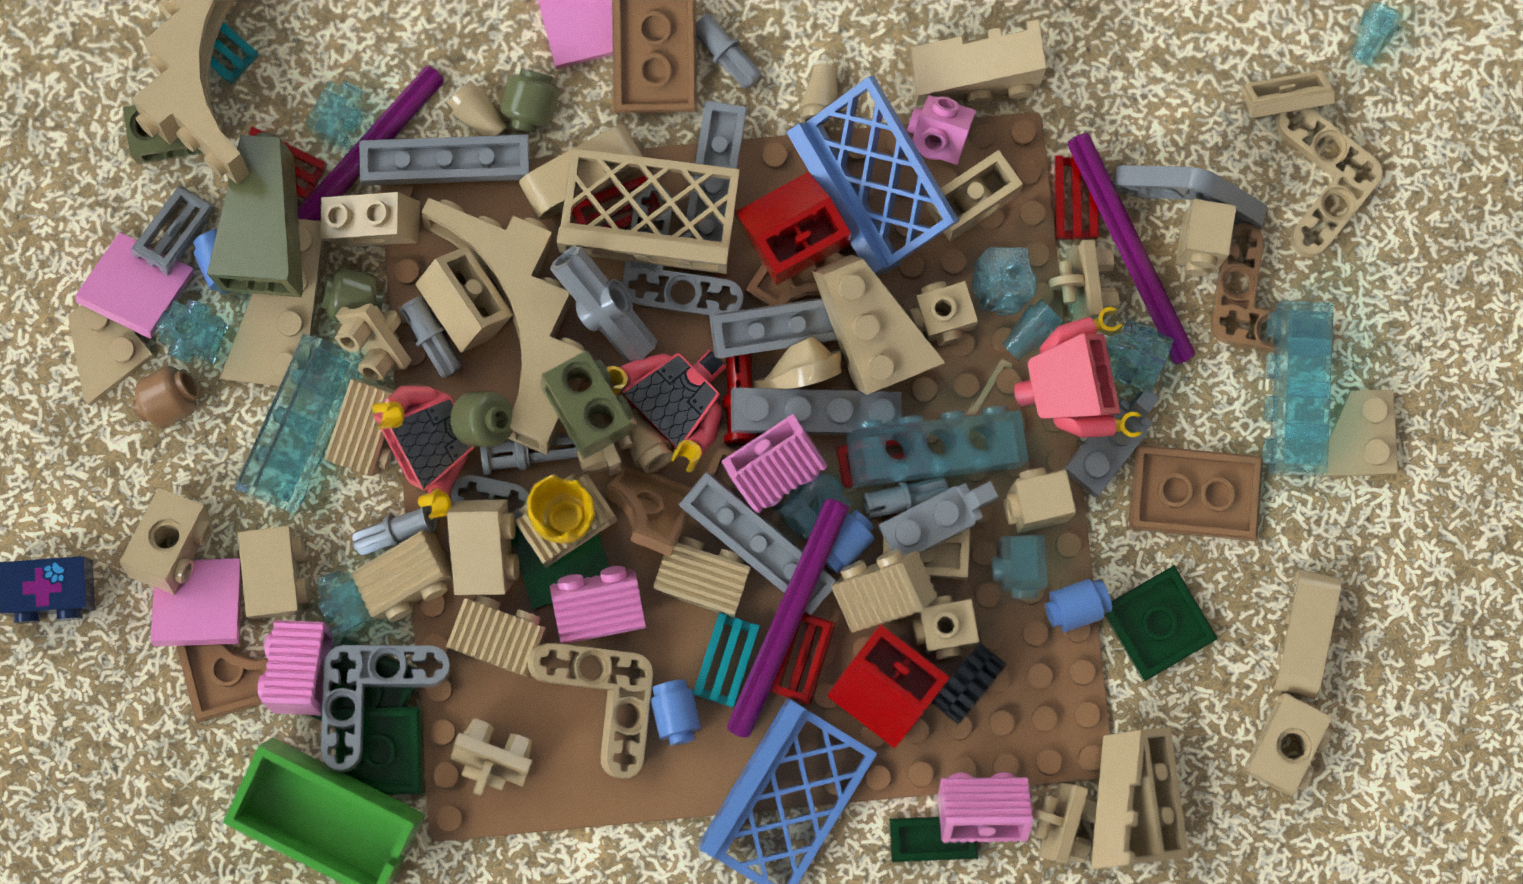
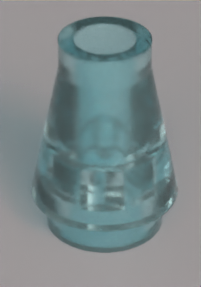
[1349,1,1402,67]
[1001,299,1064,361]

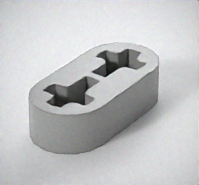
[451,475,529,520]

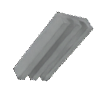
[131,186,215,276]

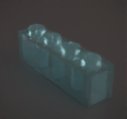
[1262,300,1334,477]
[234,334,362,515]

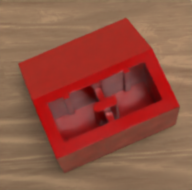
[735,172,851,286]
[827,624,950,749]

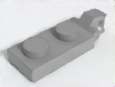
[1062,387,1160,497]
[878,481,998,555]

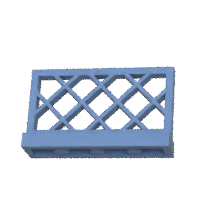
[786,76,959,275]
[697,698,877,884]

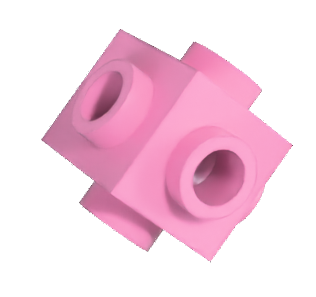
[907,95,976,165]

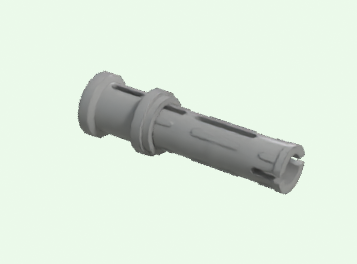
[480,433,578,475]

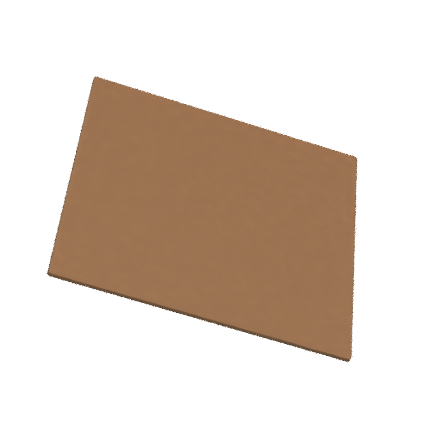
[380,112,1110,841]

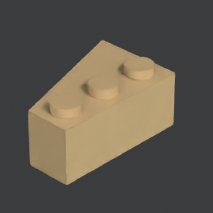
[909,19,1047,106]
[812,255,945,395]
[1091,727,1189,869]

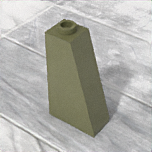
[207,132,303,297]

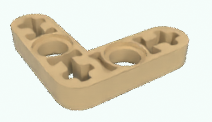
[1276,108,1382,257]
[527,643,653,778]

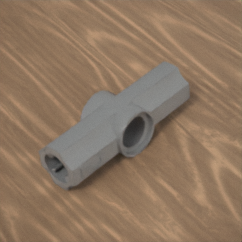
[550,245,658,363]

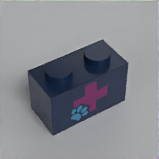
[0,556,95,624]

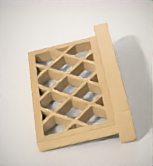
[557,148,740,274]

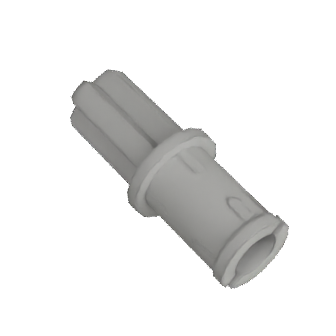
[696,13,762,89]
[399,296,462,378]
[862,477,949,520]
[352,506,436,555]

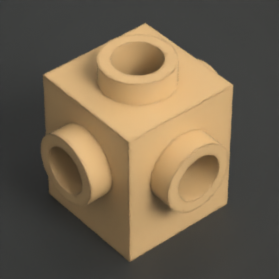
[909,281,978,346]
[912,595,979,660]

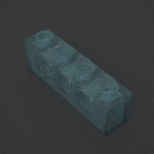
[846,406,1029,488]

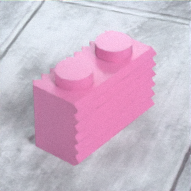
[722,414,828,513]
[550,566,646,644]
[258,620,335,716]
[937,772,1033,843]

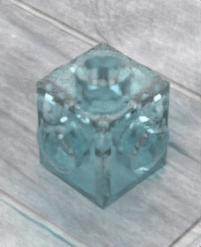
[972,247,1037,316]
[157,299,229,364]
[1106,319,1174,393]

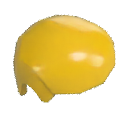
[527,475,595,543]

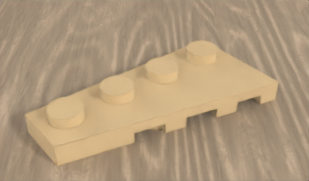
[219,219,324,389]

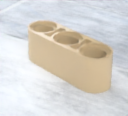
[519,124,643,220]
[1271,569,1342,699]

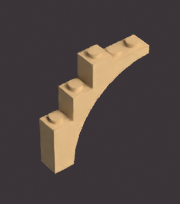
[132,0,250,185]
[421,198,584,455]

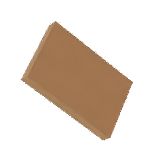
[612,0,697,113]
[1129,445,1263,542]

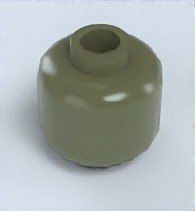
[500,68,559,133]
[320,268,385,322]
[450,391,513,447]

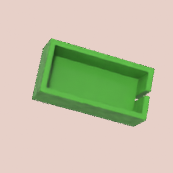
[222,737,426,884]

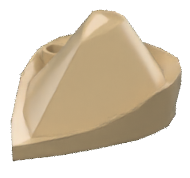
[752,336,842,389]

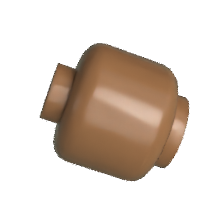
[133,366,199,429]

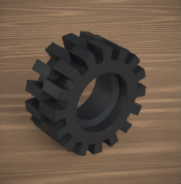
[931,642,1006,724]

